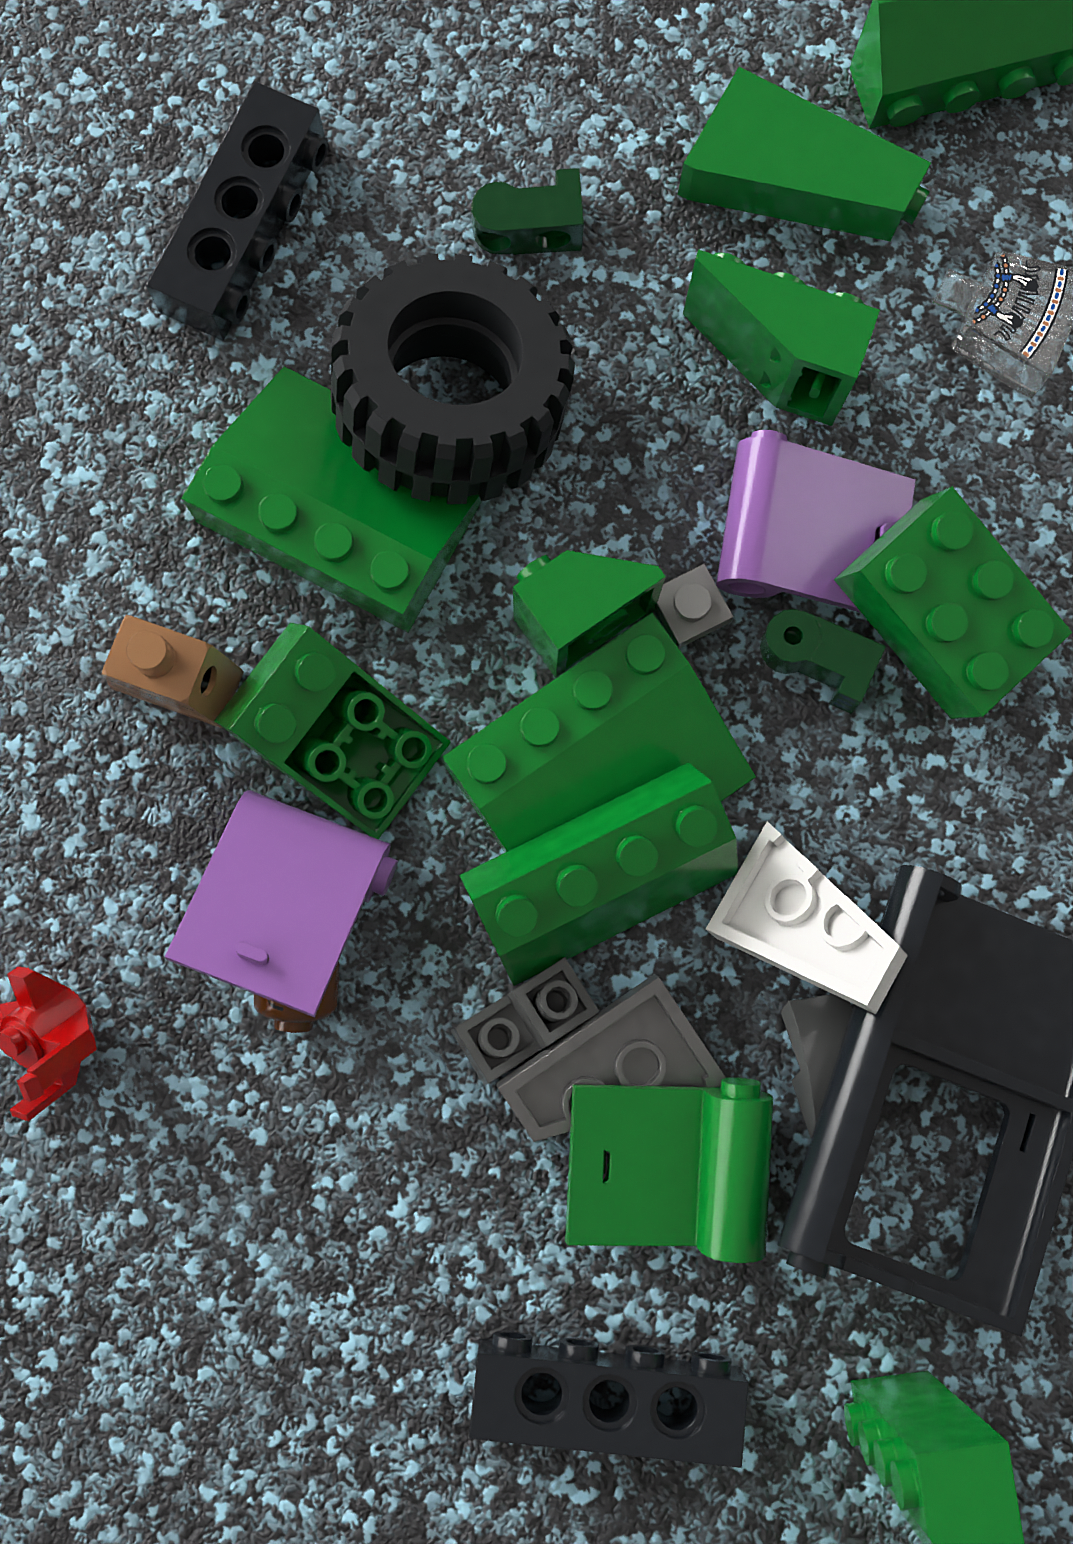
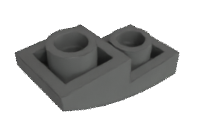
[451,958,599,1085]
[780,994,852,1138]

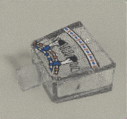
[932,251,1073,399]

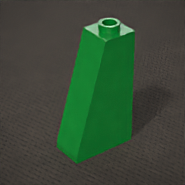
[677,67,931,241]

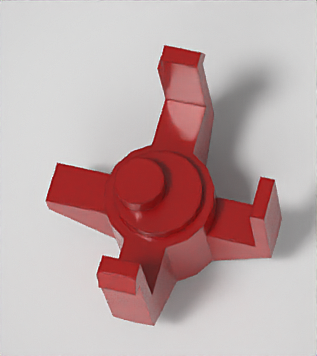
[0,967,97,1122]

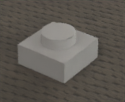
[655,564,734,649]

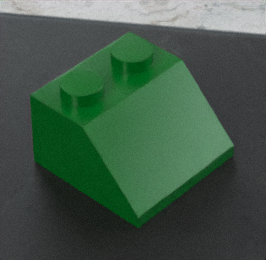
[513,550,666,678]

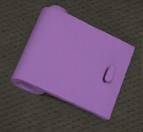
[716,430,915,613]
[165,790,398,1017]

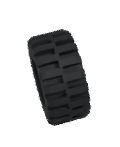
[331,254,575,504]

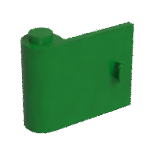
[565,1077,773,1263]

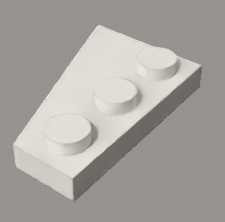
[706,821,908,1014]

